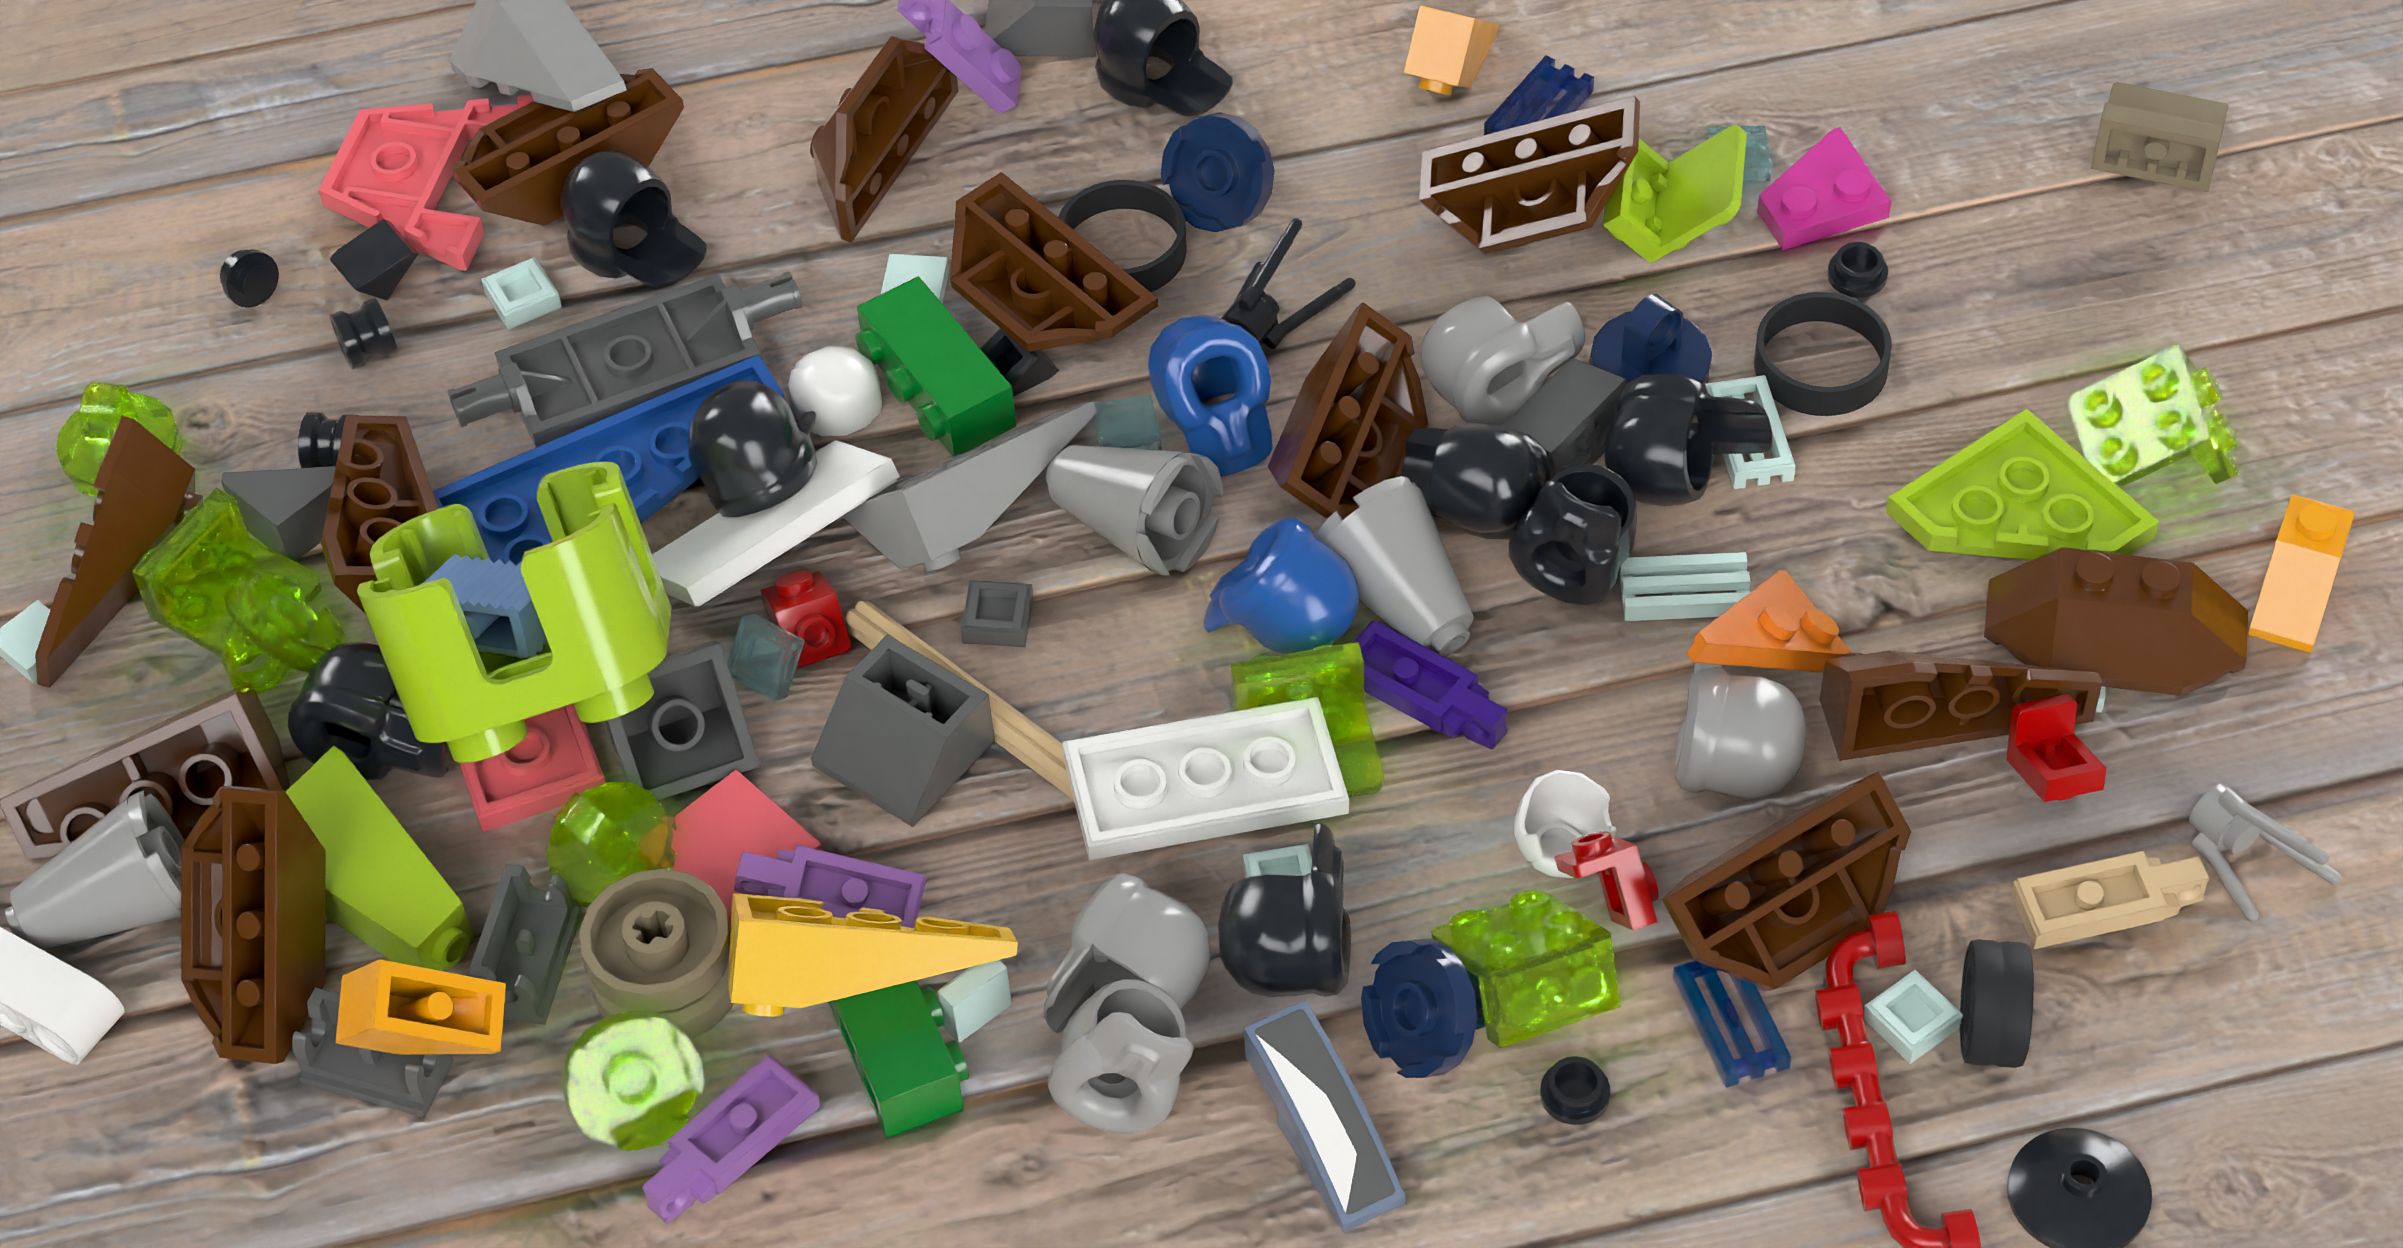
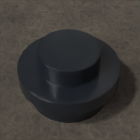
[1827,242,1888,298]
[220,249,279,308]
[1540,1056,1610,1125]

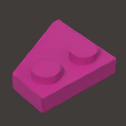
[1757,127,1891,251]

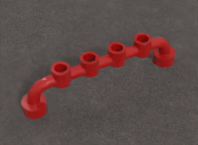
[1815,911,1981,1248]

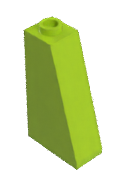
[286,746,474,971]

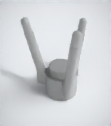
[2189,784,2342,921]

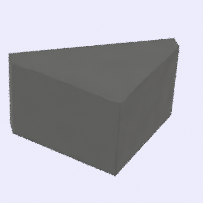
[221,466,336,566]

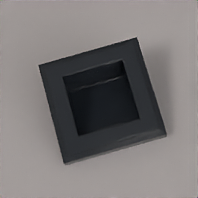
[330,219,418,300]
[980,329,1059,397]

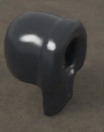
[1093,0,1233,117]
[560,151,707,288]
[1604,374,1772,506]
[687,380,818,517]
[1401,423,1553,539]
[1508,463,1637,605]
[288,642,449,780]
[1218,822,1351,997]

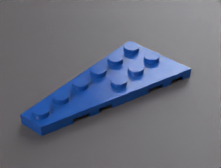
[433,354,785,566]

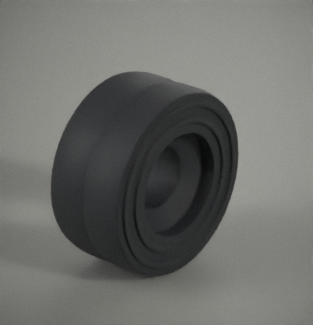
[1960,939,2034,1068]

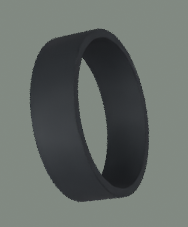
[1058,180,1187,292]
[1754,292,1892,416]

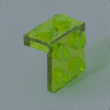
[2068,344,2239,488]
[132,488,322,666]
[1230,642,1384,798]
[1431,890,1621,1048]

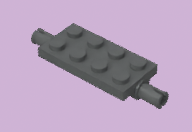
[448,271,802,447]

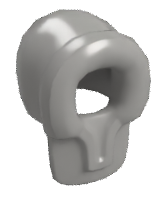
[1421,295,1585,425]
[1674,663,1807,800]
[1043,873,1211,1033]
[1048,979,1194,1134]

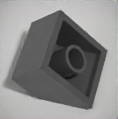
[604,640,761,808]

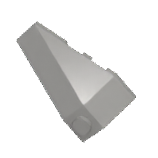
[449,0,627,112]
[843,401,1097,572]

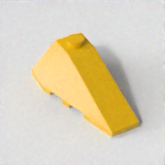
[728,893,1018,1016]

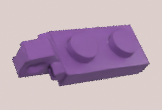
[897,0,1022,113]
[734,845,927,928]
[643,1055,820,1224]

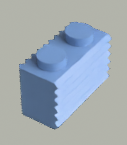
[423,553,549,659]

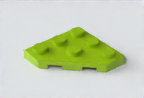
[1886,409,2160,561]

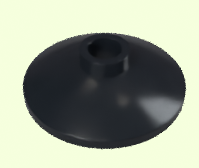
[2007,1128,2152,1248]

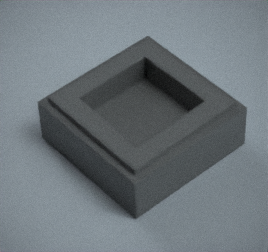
[961,580,1034,647]

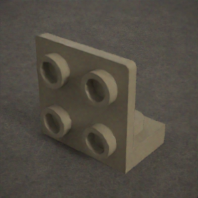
[2091,82,2228,192]

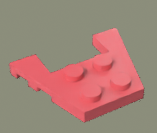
[318,95,534,271]

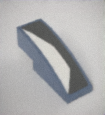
[1244,1000,1406,1233]

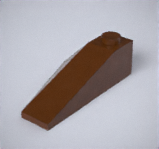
[35,415,203,688]
[321,415,439,614]
[1819,650,2102,761]
[0,681,291,859]

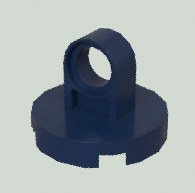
[1161,112,1275,232]
[1590,294,1712,387]
[1361,938,1498,1078]

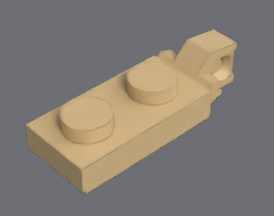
[2011,851,2209,949]

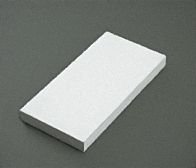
[652,440,900,607]
[1062,697,1349,860]

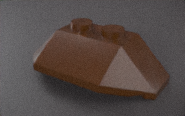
[810,36,959,243]
[452,68,684,226]
[1419,96,1640,254]
[950,172,1158,352]
[1267,302,1429,520]
[1984,547,2248,696]
[1661,772,1911,991]
[181,786,326,1064]

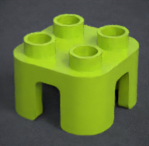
[357,462,672,763]

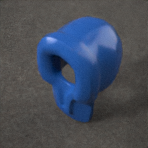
[1147,315,1273,477]
[1204,517,1359,656]

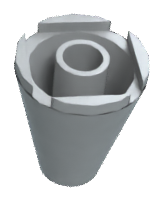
[1046,445,1223,576]
[1314,476,1474,656]
[5,791,185,950]

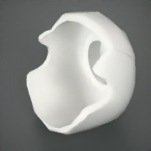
[788,346,882,436]
[1514,770,1617,878]

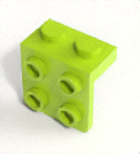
[1603,124,1747,264]

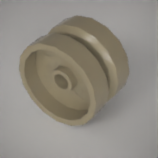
[579,869,734,1046]

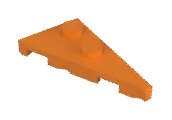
[1686,570,1852,672]

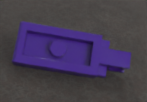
[1335,620,1508,750]

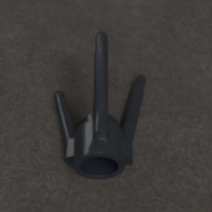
[1221,218,1356,349]

